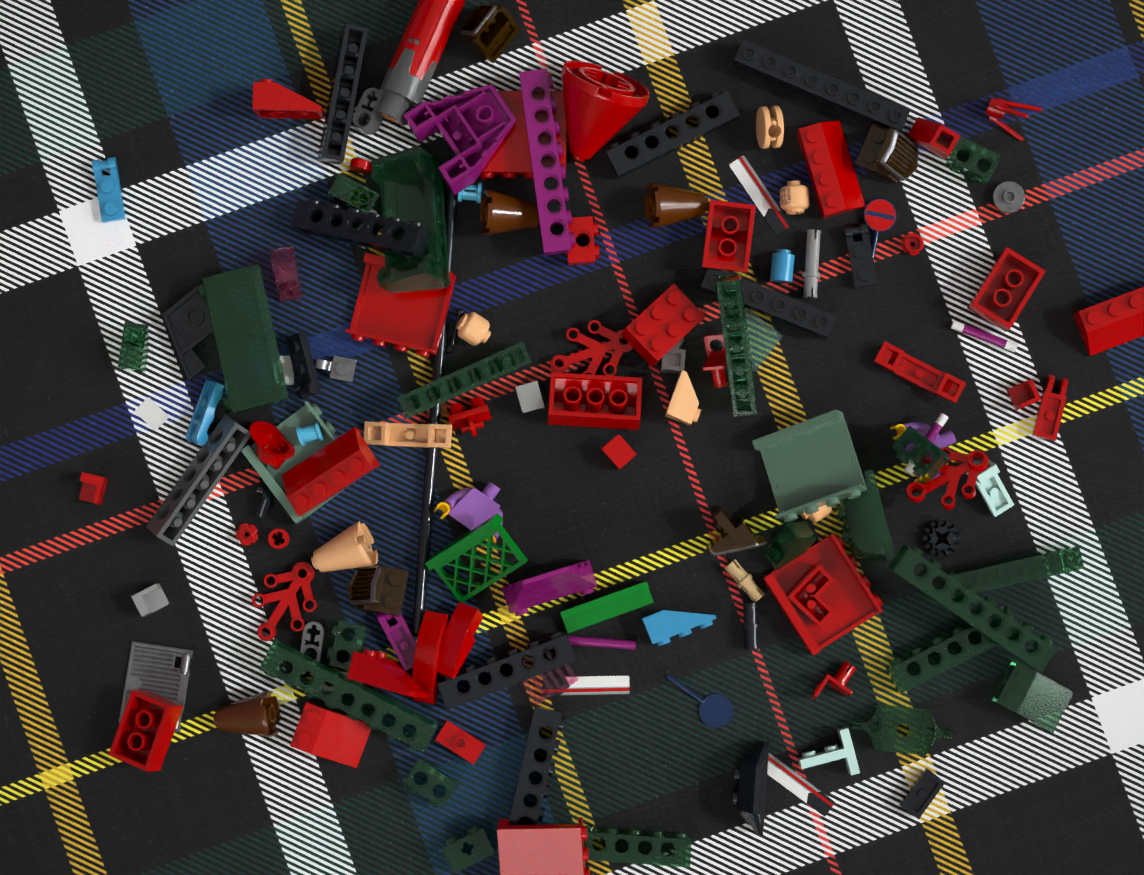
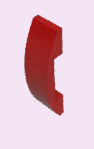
[874,341,966,403]
[412,610,448,705]

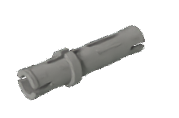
[802,229,821,299]

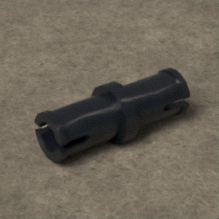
[742,603,760,649]

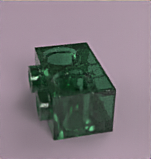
[945,136,1001,184]
[892,425,949,479]
[326,620,368,670]
[404,757,459,808]

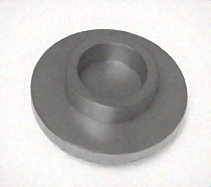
[993,181,1025,213]

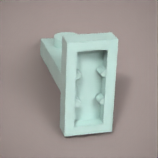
[966,460,1014,517]
[797,727,860,775]

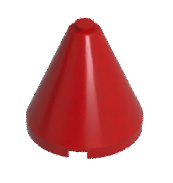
[561,60,650,161]

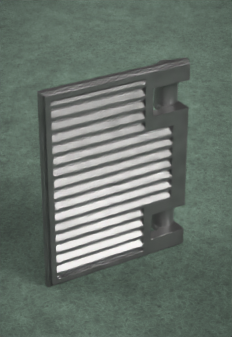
[119,641,193,732]

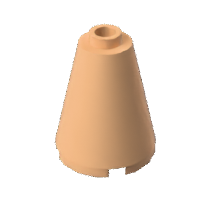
[311,522,378,572]

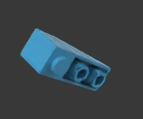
[642,610,716,647]

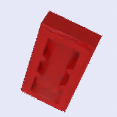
[435,720,486,765]

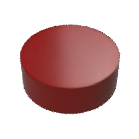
[349,158,373,174]

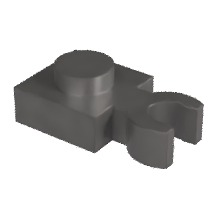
[661,338,686,374]

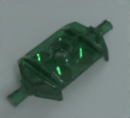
[851,704,953,755]

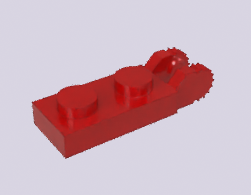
[1032,374,1069,441]

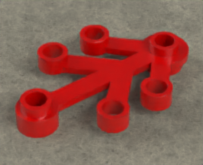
[550,320,633,376]
[907,447,989,510]
[252,562,317,641]

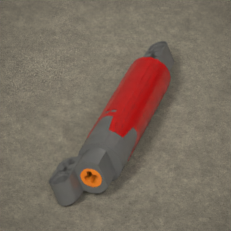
[353,0,466,135]

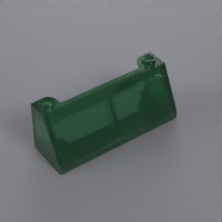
[370,146,450,293]
[197,264,289,415]

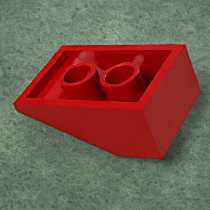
[252,79,326,119]
[702,200,756,273]
[347,649,428,698]
[290,701,373,768]

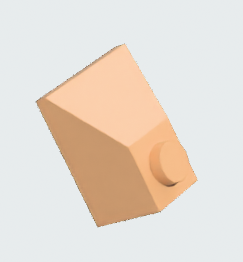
[665,370,701,426]

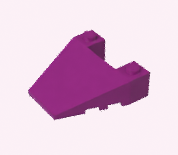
[404,84,516,195]
[502,560,597,616]

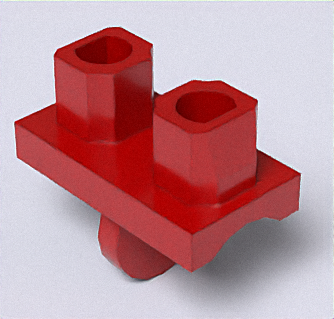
[448,397,492,437]

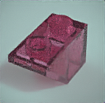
[271,246,303,302]

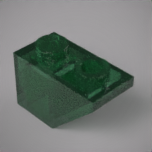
[328,173,380,214]
[118,322,149,372]
[764,521,817,570]

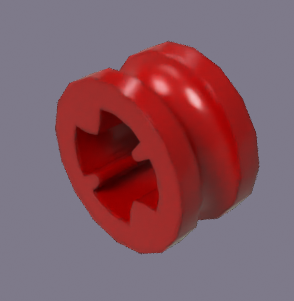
[268,529,290,549]

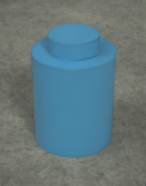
[770,249,795,283]

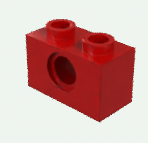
[567,216,600,266]

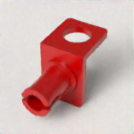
[703,333,730,388]
[809,661,856,700]

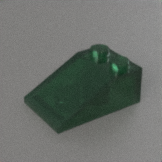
[992,660,1074,733]

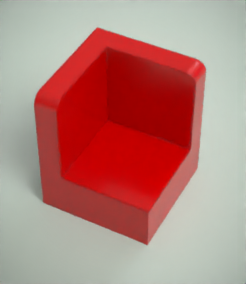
[1006,379,1042,411]
[601,435,637,470]
[79,472,108,505]

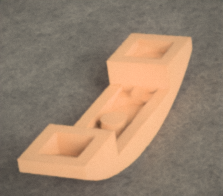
[364,421,452,448]

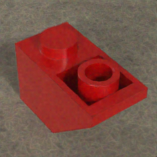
[907,117,961,160]

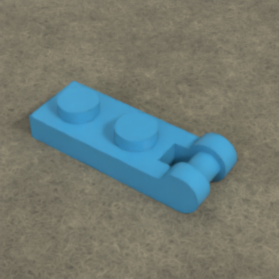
[92,157,126,223]
[186,380,224,445]

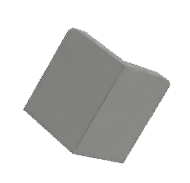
[515,381,545,413]
[131,584,169,617]

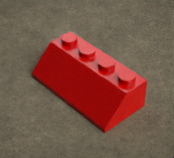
[796,120,865,219]
[1073,287,1144,356]
[548,372,642,430]
[282,427,380,517]

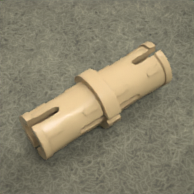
[724,559,765,603]

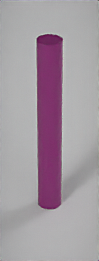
[568,635,636,650]

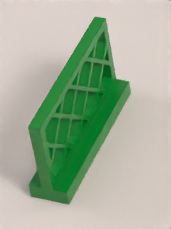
[425,513,528,603]

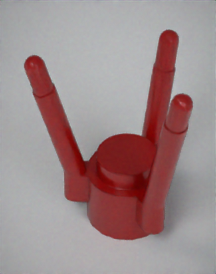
[985,97,1042,141]

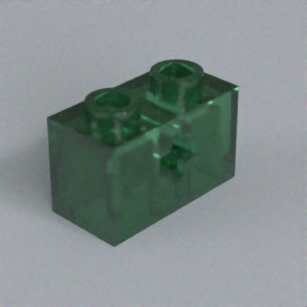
[442,825,496,874]

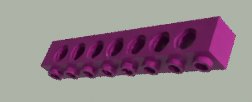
[519,69,575,256]

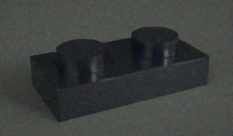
[899,768,946,820]

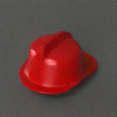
[249,421,295,470]

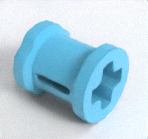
[458,183,482,203]
[296,420,324,446]

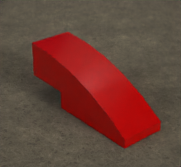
[437,602,483,679]

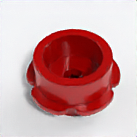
[902,233,924,255]
[236,523,258,546]

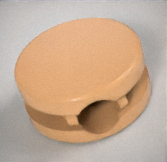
[756,106,784,149]

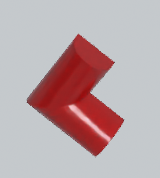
[787,563,836,628]

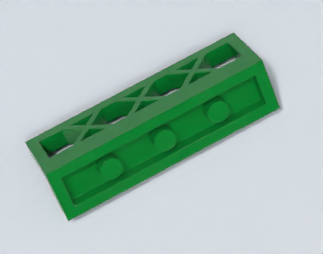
[560,581,654,633]

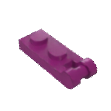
[376,613,417,671]

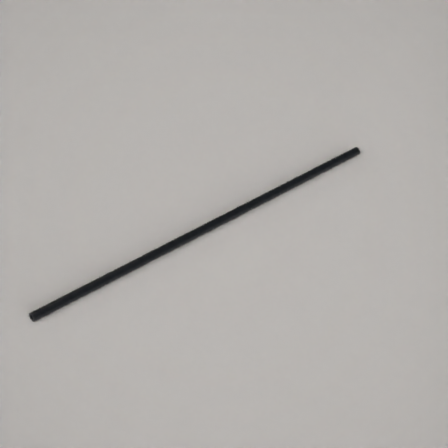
[412,91,465,633]

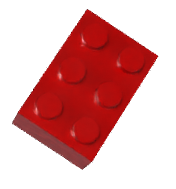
[967,247,1046,332]
[621,284,705,367]
[109,689,183,772]

